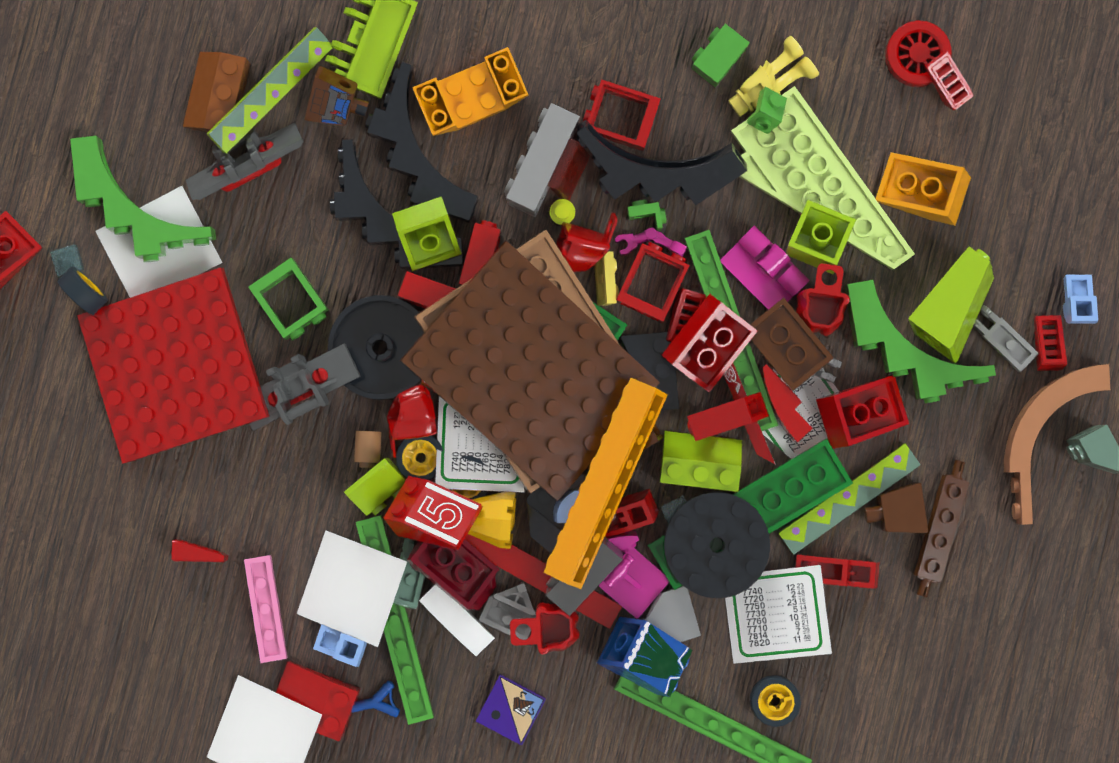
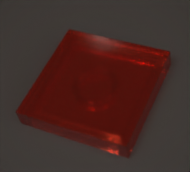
[548,138,590,200]

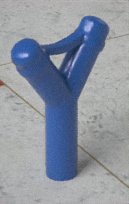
[352,680,400,717]

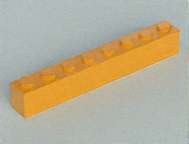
[543,378,668,589]

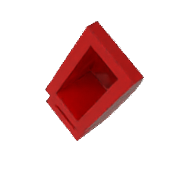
[760,364,813,443]
[796,555,880,589]

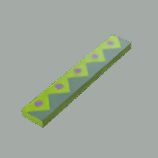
[207,27,333,153]
[778,444,921,555]

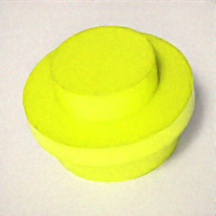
[550,199,575,225]

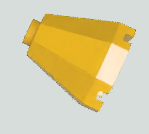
[468,491,516,549]

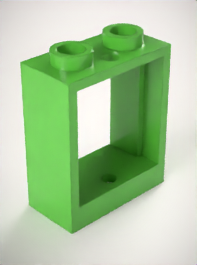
[249,258,329,340]

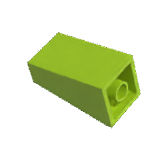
[908,247,994,364]

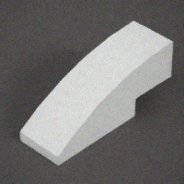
[419,585,495,656]

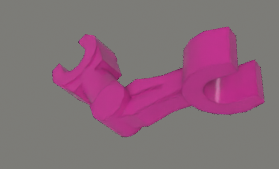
[615,228,687,257]

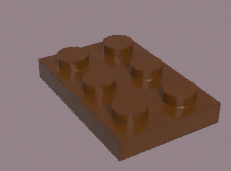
[750,298,834,391]

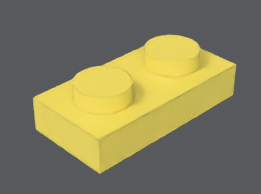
[594,251,619,306]

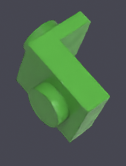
[747,86,787,134]
[627,200,666,231]

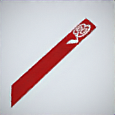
[724,363,775,464]

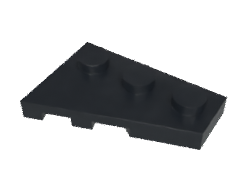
[620,332,679,411]

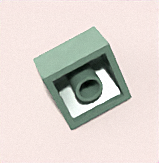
[1066,425,1119,474]

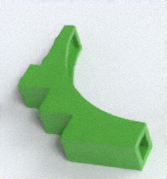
[70,136,216,262]
[844,280,996,403]

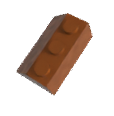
[183,52,251,133]

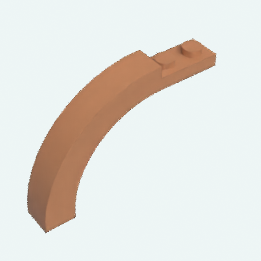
[1004,364,1110,525]

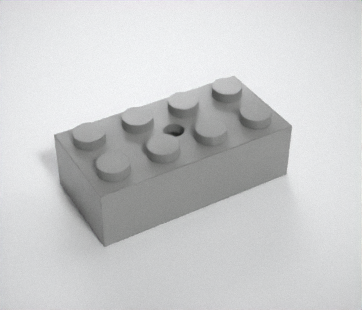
[504,103,580,217]

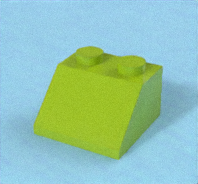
[392,196,461,271]
[786,200,856,274]
[344,458,406,516]

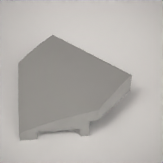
[478,583,536,640]
[643,586,701,642]

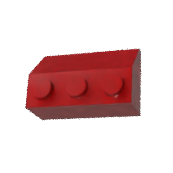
[662,294,758,392]

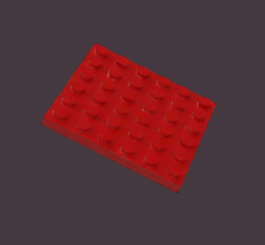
[77,267,270,464]

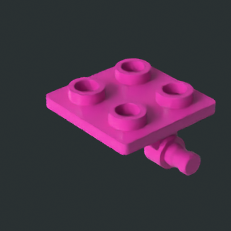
[599,548,669,618]

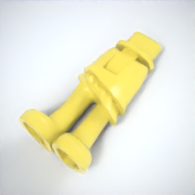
[728,36,819,117]

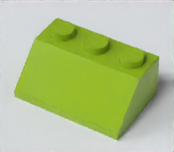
[659,431,742,492]

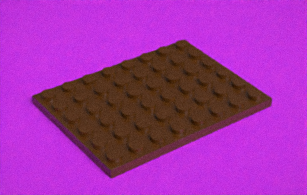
[399,241,660,501]

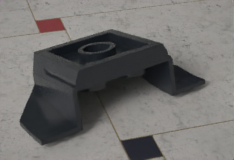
[527,464,590,553]

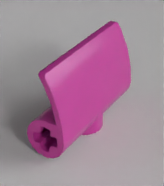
[720,225,809,310]

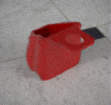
[556,212,617,272]
[796,263,850,336]
[387,385,437,458]
[510,602,580,655]

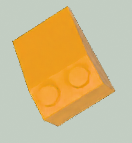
[876,152,971,226]

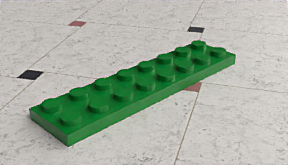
[648,439,853,590]

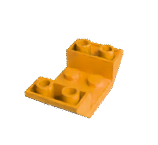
[412,47,529,136]

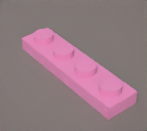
[244,555,288,663]

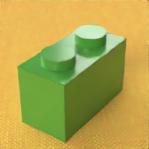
[692,24,750,88]

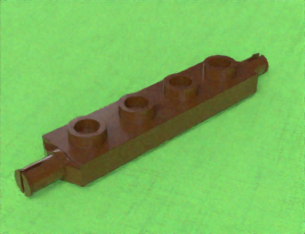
[914,460,969,597]

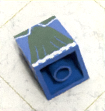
[597,617,693,697]

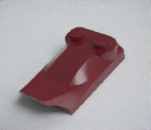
[407,539,499,611]

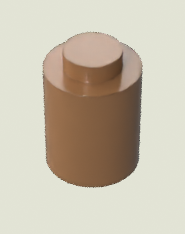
[354,431,382,468]

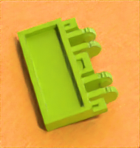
[325,0,418,99]

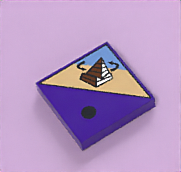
[476,674,546,746]

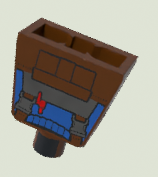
[304,66,369,126]

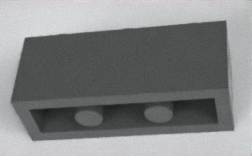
[546,537,623,616]

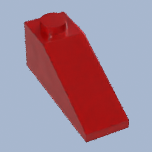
[605,489,659,538]

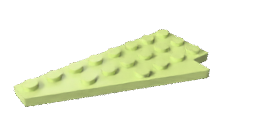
[731,86,915,270]

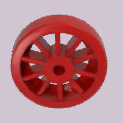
[885,20,952,87]

